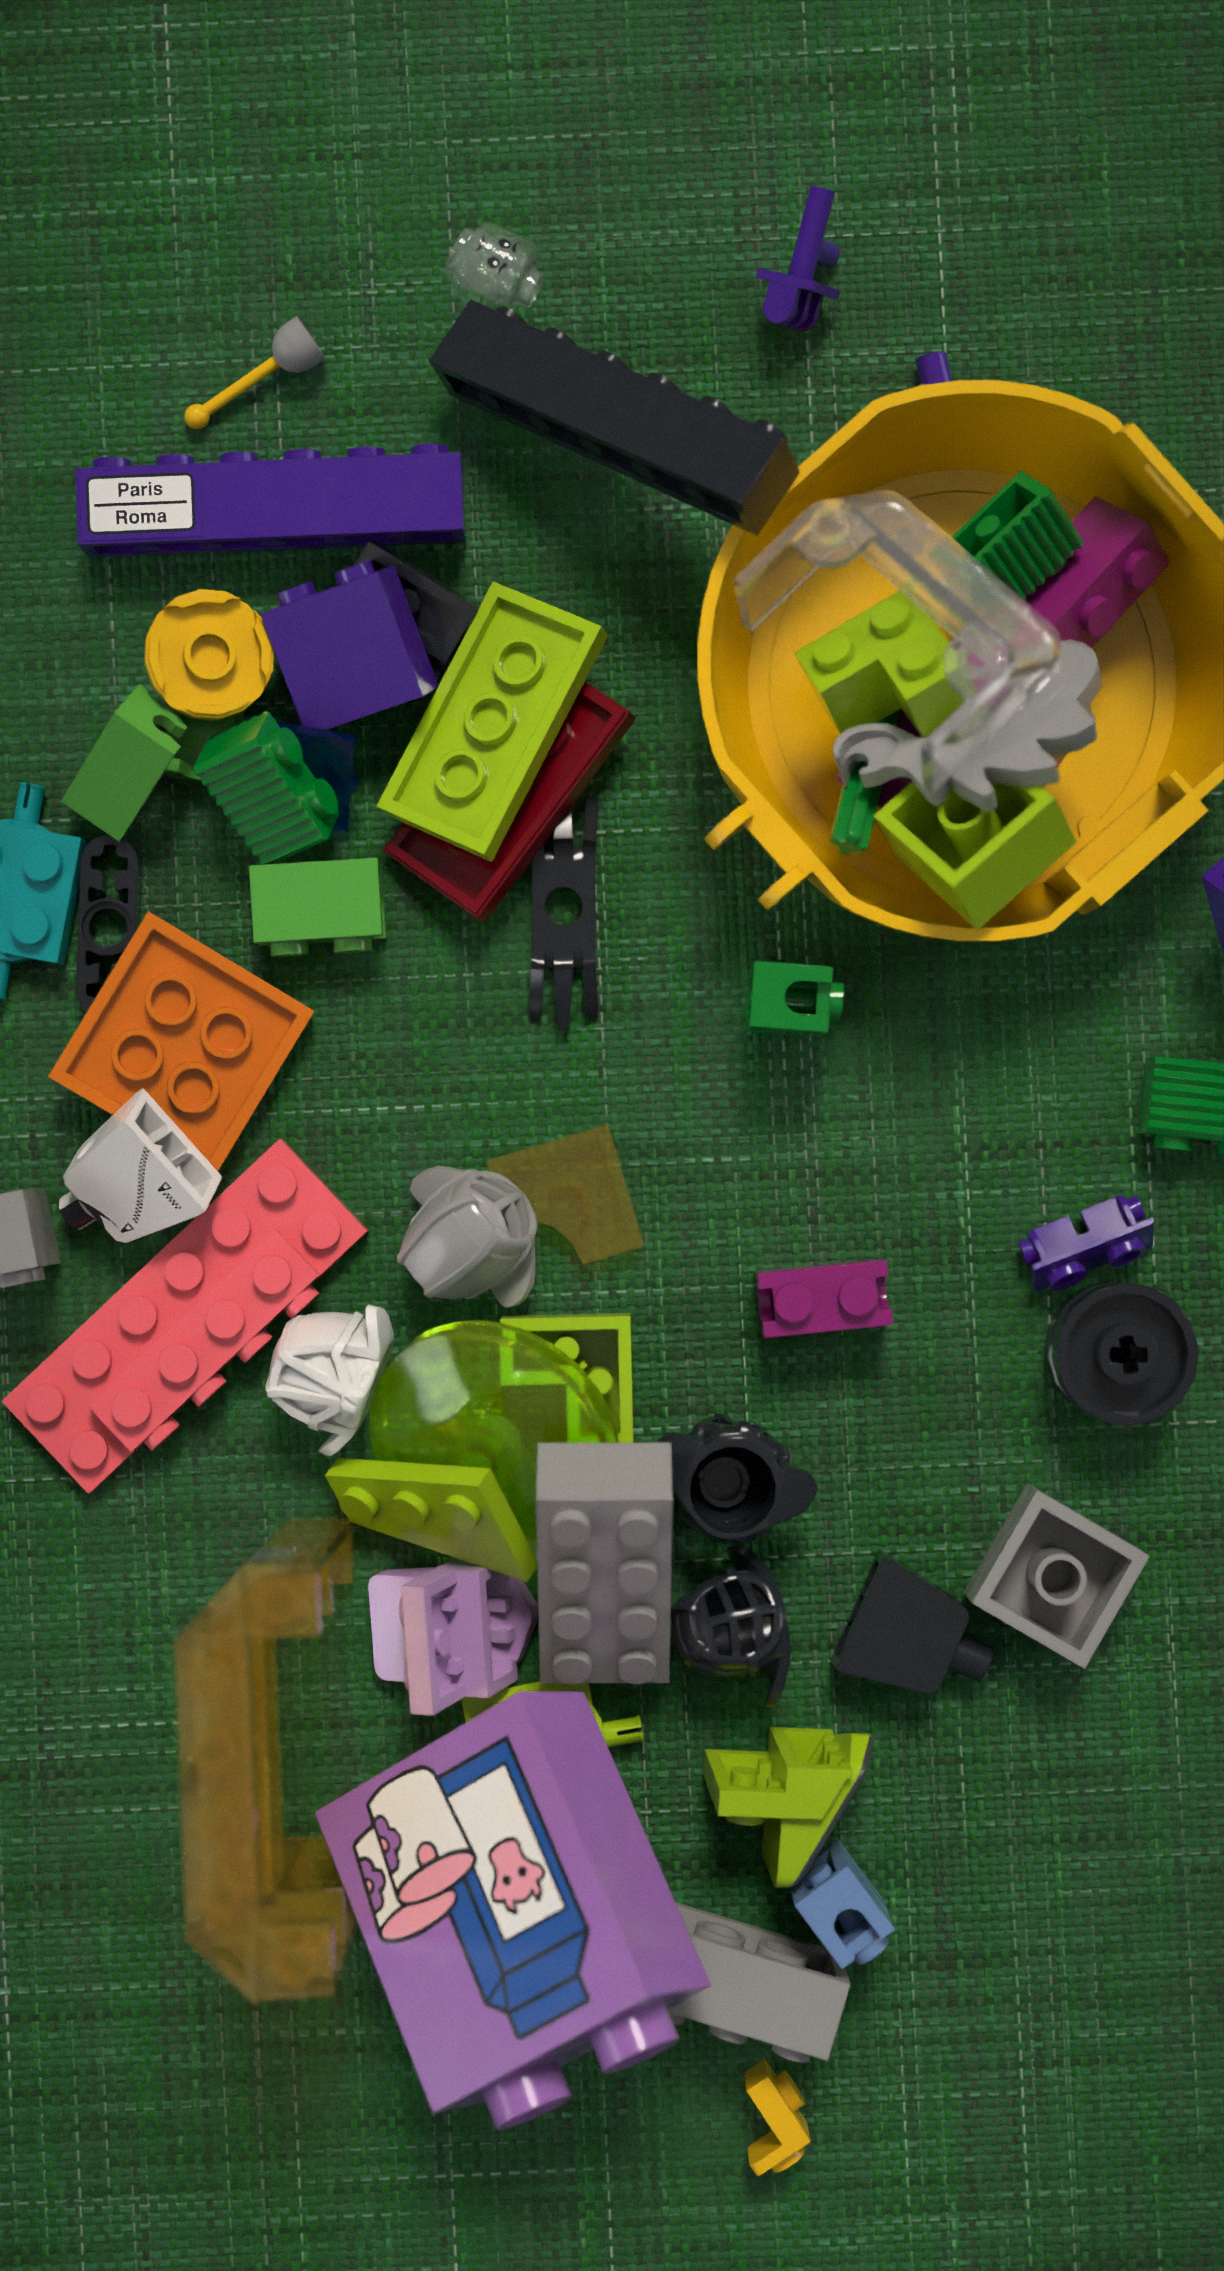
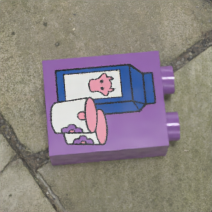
[315,1691,711,2131]

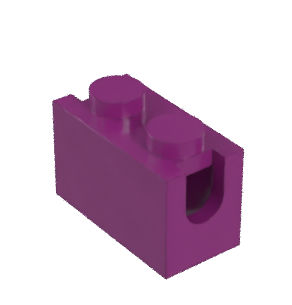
[754,1259,893,1338]

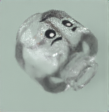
[445,222,545,311]

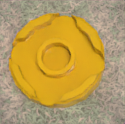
[144,589,274,721]

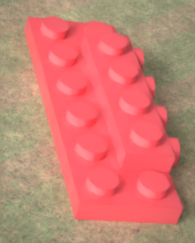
[1,1139,369,1494]

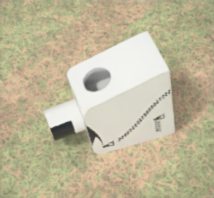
[59,1088,222,1243]

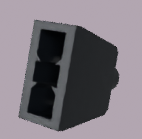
[831,1549,994,1695]

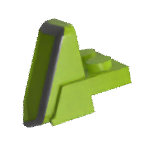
[703,1727,874,1888]

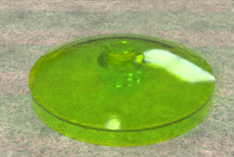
[369,1320,619,1559]

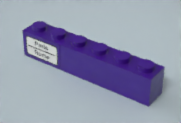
[75,444,466,558]

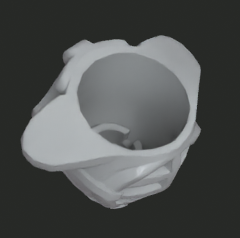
[397,1166,537,1307]

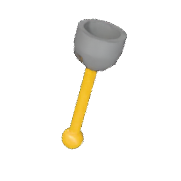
[184,316,326,430]

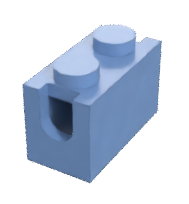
[790,1839,895,1969]

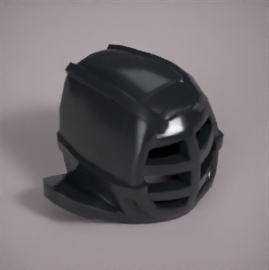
[656,1413,818,1543]
[670,1544,791,1708]

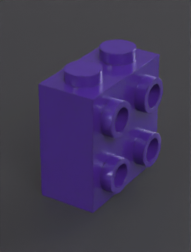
[260,560,438,737]

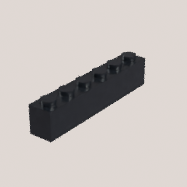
[429,299,800,536]

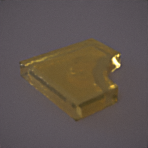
[486,1124,644,1264]

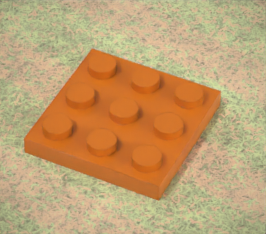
[48,911,314,1171]

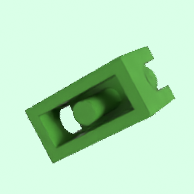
[249,858,387,957]

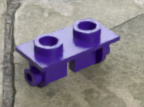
[1017,1194,1154,1292]

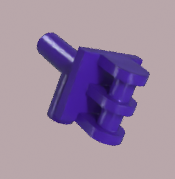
[756,186,840,332]

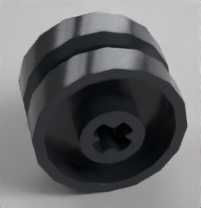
[1044,1280,1199,1426]

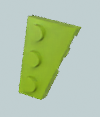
[325,1458,538,1582]

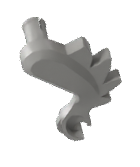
[833,640,1102,812]

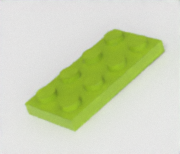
[376,581,608,862]

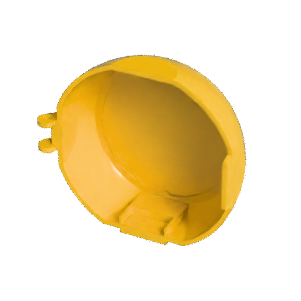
[698,380,1224,941]

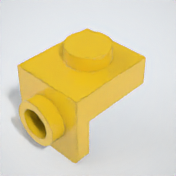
[744,2059,811,2176]

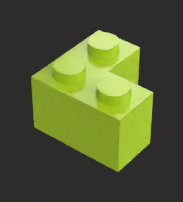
[794,585,983,739]
[500,1313,633,1443]

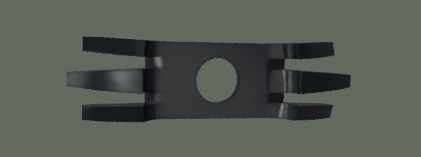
[530,797,598,1030]

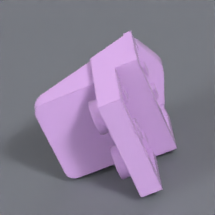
[368,1559,539,1716]

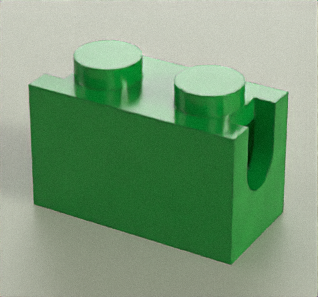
[744,961,844,1038]

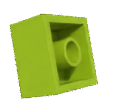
[873,782,1077,930]

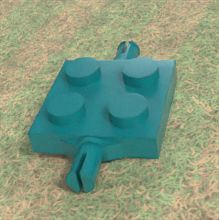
[0,782,88,999]

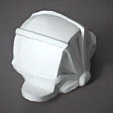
[265,1305,394,1457]

